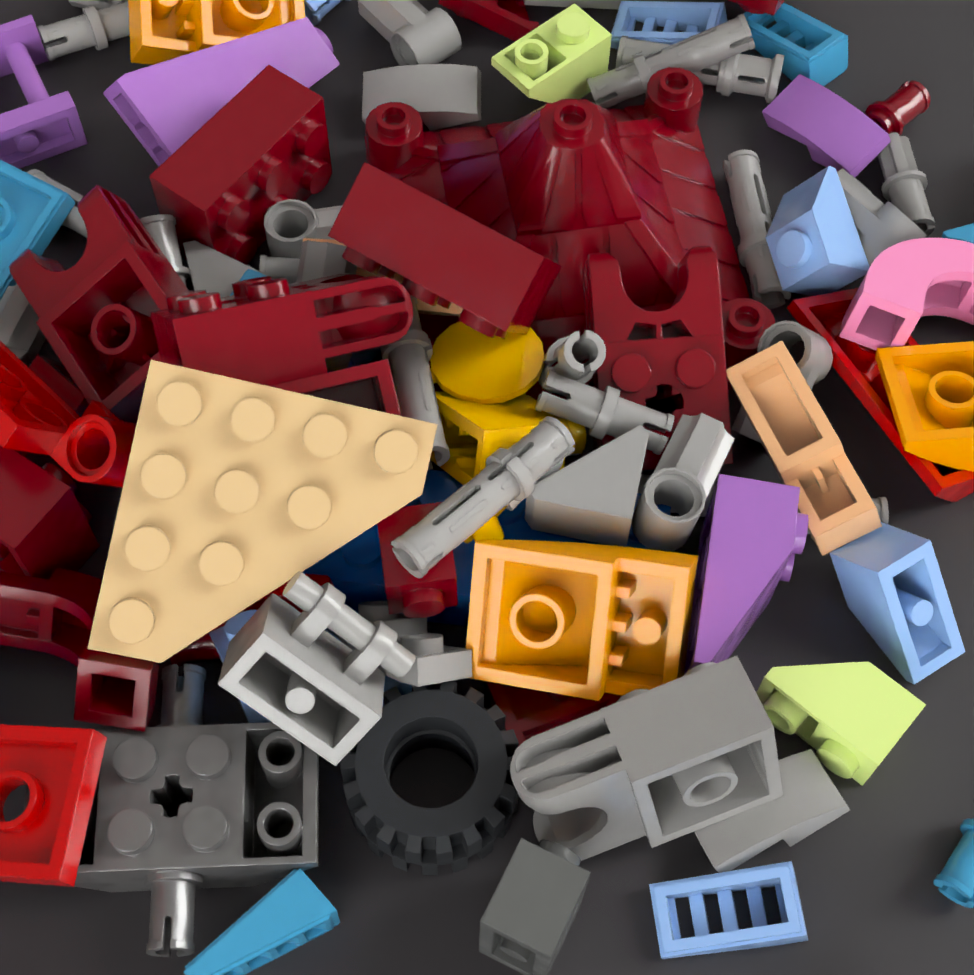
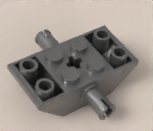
[24,664,319,957]

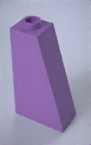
[103,17,340,167]

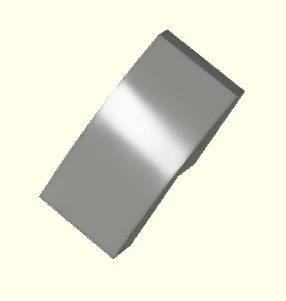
[362,64,481,131]
[334,600,473,687]
[694,749,850,873]

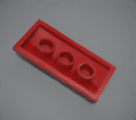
[787,288,974,503]

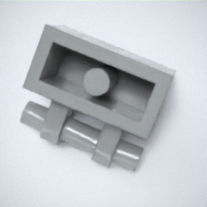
[218,571,416,766]

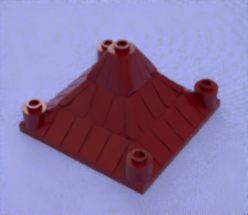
[364,67,775,402]

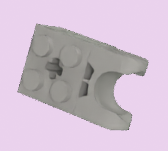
[510,656,784,861]

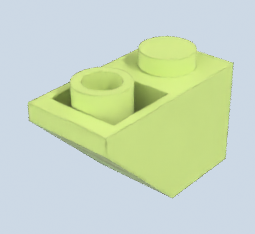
[491,3,612,103]
[756,661,926,786]

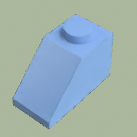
[765,166,869,296]
[830,522,965,685]

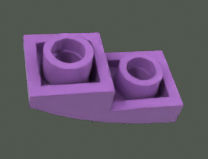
[762,74,891,177]

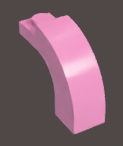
[839,238,974,351]

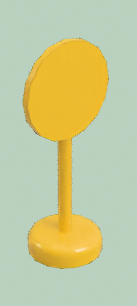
[430,321,545,404]

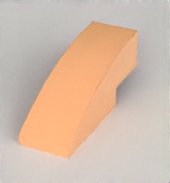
[726,341,882,556]

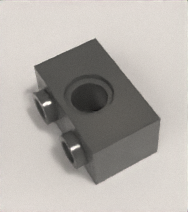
[479,838,591,975]

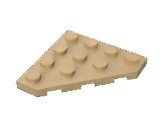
[87,360,438,663]

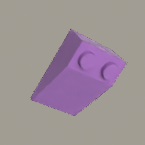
[684,474,808,675]

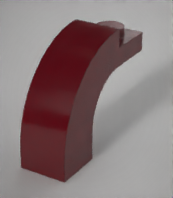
[0,567,159,732]

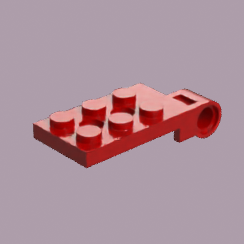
[0,341,137,488]
[0,724,107,887]

